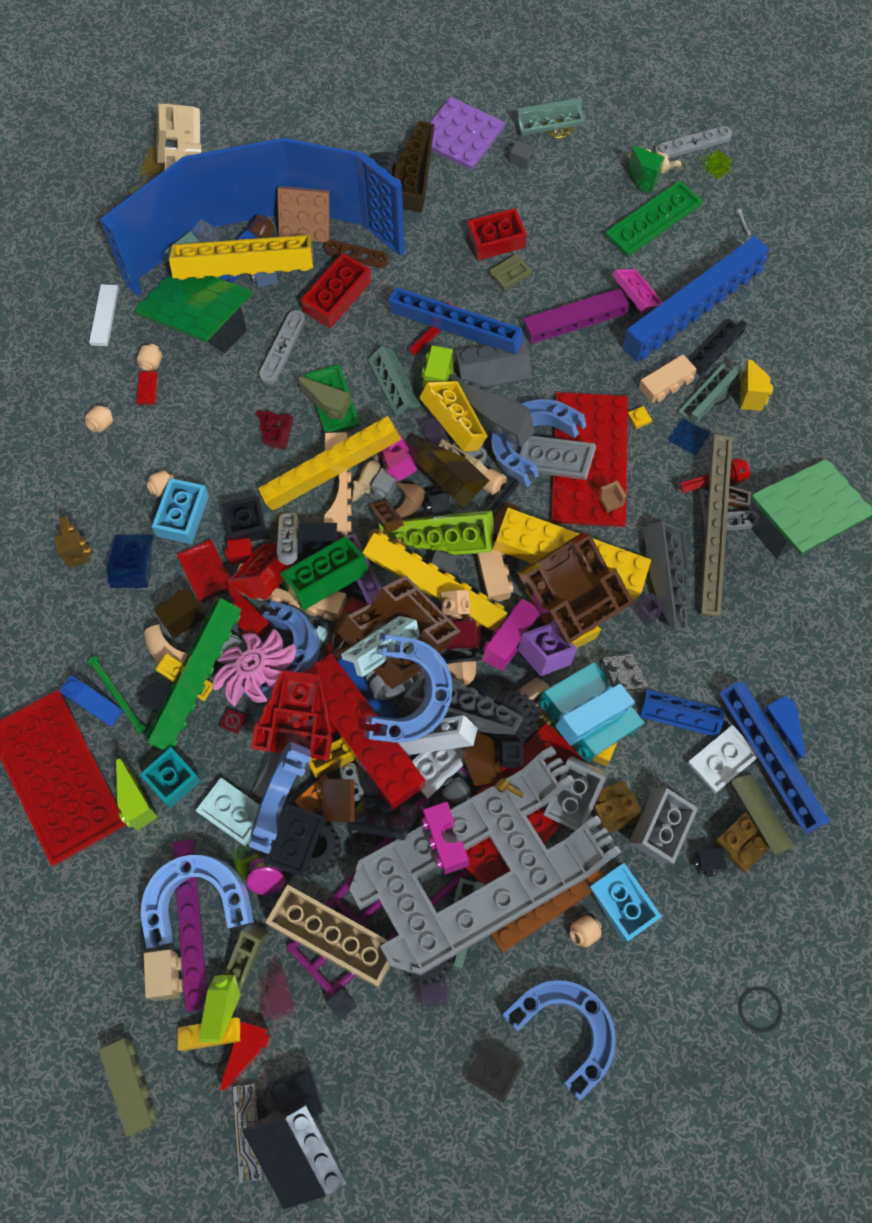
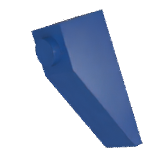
[59,675,123,727]
[763,695,805,761]

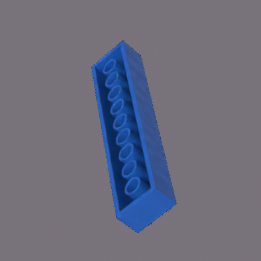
[622,236,769,362]

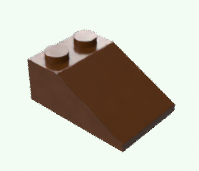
[316,779,355,822]

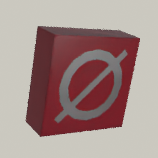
[220,709,247,735]

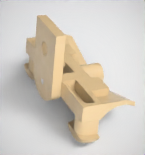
[156,104,201,171]

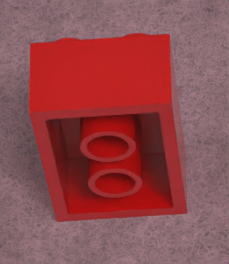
[467,208,527,260]

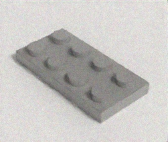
[520,436,596,480]

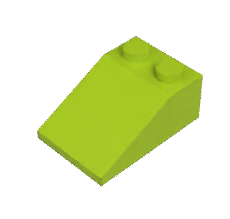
[116,758,158,830]

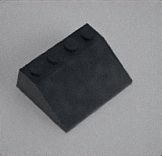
[242,1095,347,1209]

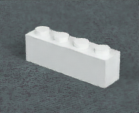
[398,715,478,755]

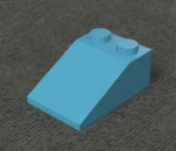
[590,863,662,943]

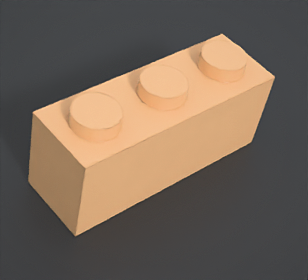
[639,354,697,404]
[476,542,513,603]

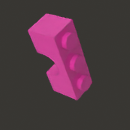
[380,429,417,482]
[421,802,469,874]

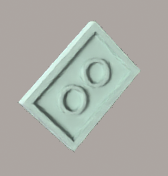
[196,778,259,846]

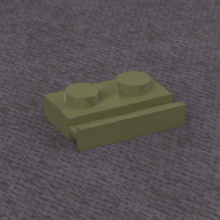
[489,254,532,291]

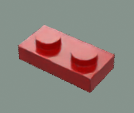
[137,371,158,405]

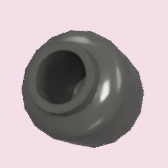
[442,777,472,807]

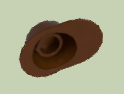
[245,215,274,238]
[330,612,351,656]

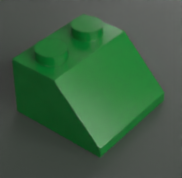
[628,145,665,193]

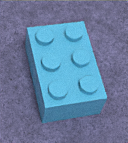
[152,478,209,544]

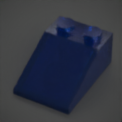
[106,535,153,588]

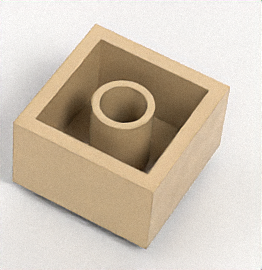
[144,950,184,1001]

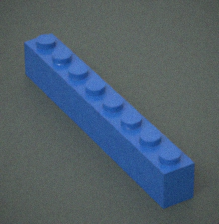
[388,287,524,355]
[719,682,831,834]

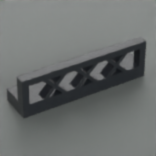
[688,319,747,376]

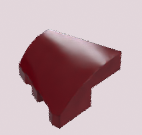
[257,411,293,450]

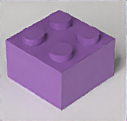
[518,624,577,676]

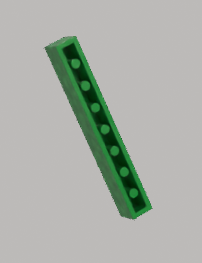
[144,598,241,751]

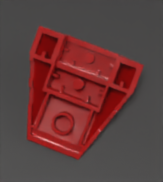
[251,670,332,761]

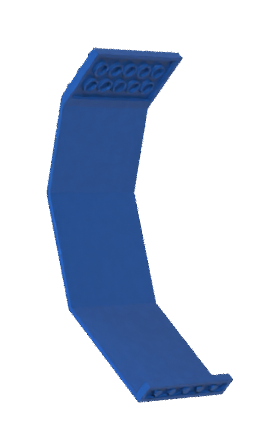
[100,138,405,296]

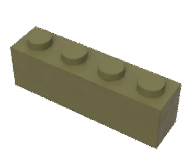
[99,1039,157,1137]

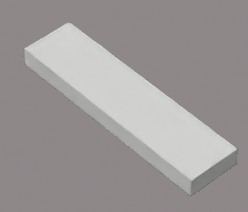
[89,284,119,346]

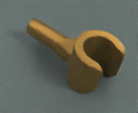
[495,778,524,798]

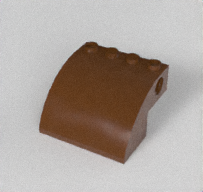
[517,532,634,644]
[337,576,461,689]

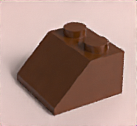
[463,732,502,786]

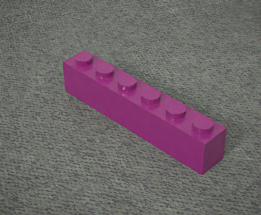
[523,288,629,344]

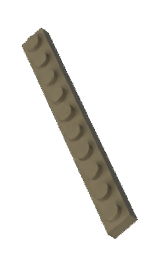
[699,434,733,618]

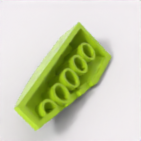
[379,511,494,555]

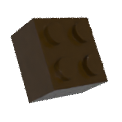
[153,588,205,640]

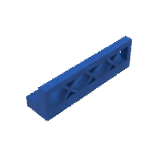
[640,689,724,737]

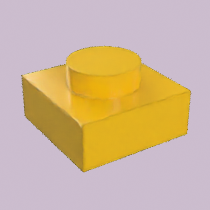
[628,406,652,429]

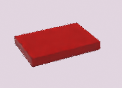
[177,539,230,603]

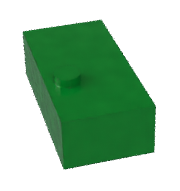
[280,536,370,611]

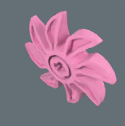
[213,629,296,707]

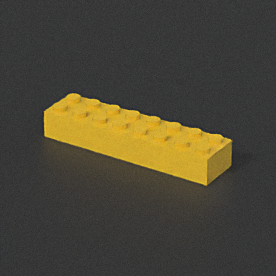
[169,234,313,280]
[493,508,651,600]

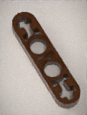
[325,240,389,268]

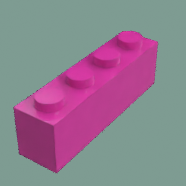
[482,599,541,671]

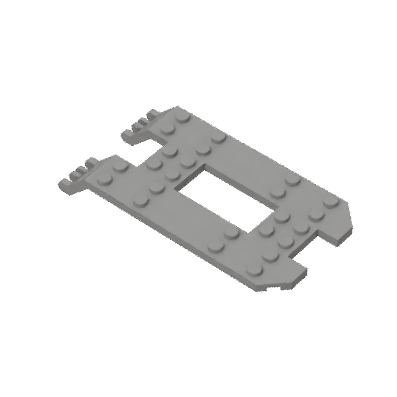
[350,747,621,975]

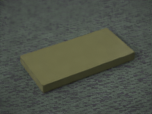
[731,774,795,855]

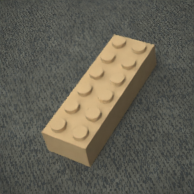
[265,884,391,989]

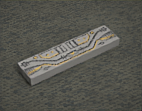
[233,1084,263,1183]

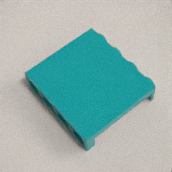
[537,662,645,763]

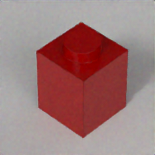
[225,538,253,565]

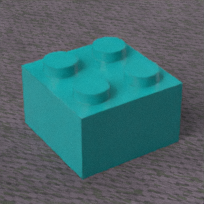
[139,747,201,809]

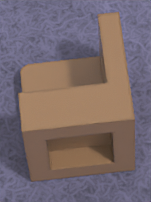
[598,481,626,513]

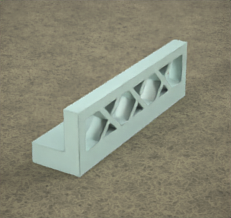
[341,616,420,677]

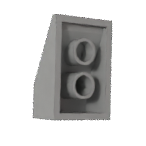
[544,756,609,831]

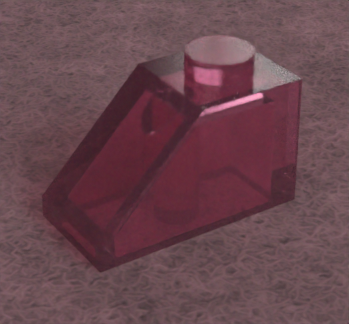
[261,969,296,1021]

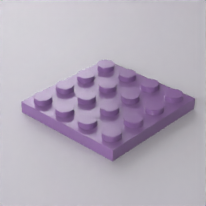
[430,97,506,170]

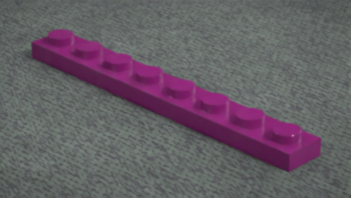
[173,839,207,1012]

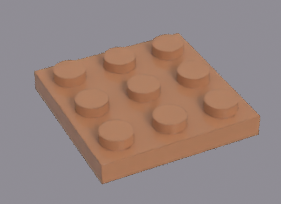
[278,186,330,242]

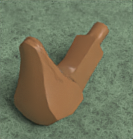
[396,482,426,520]

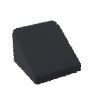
[326,988,357,1020]

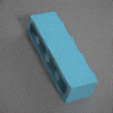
[555,684,635,746]

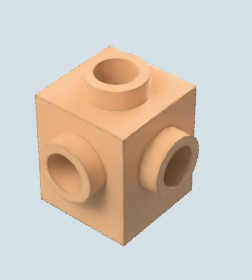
[441,590,470,619]

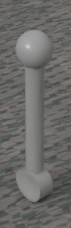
[735,208,751,237]

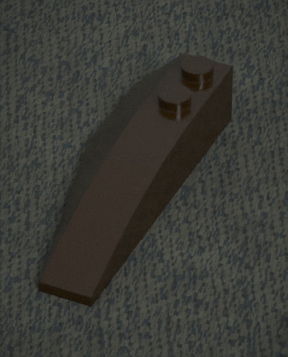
[394,121,435,212]
[406,434,490,508]

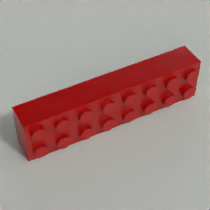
[302,653,426,810]

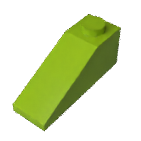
[199,975,241,1042]

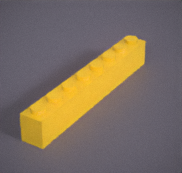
[258,416,401,510]
[362,532,508,633]

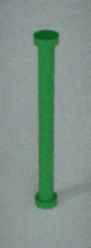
[87,656,147,735]

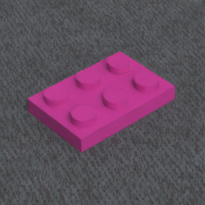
[612,269,663,312]

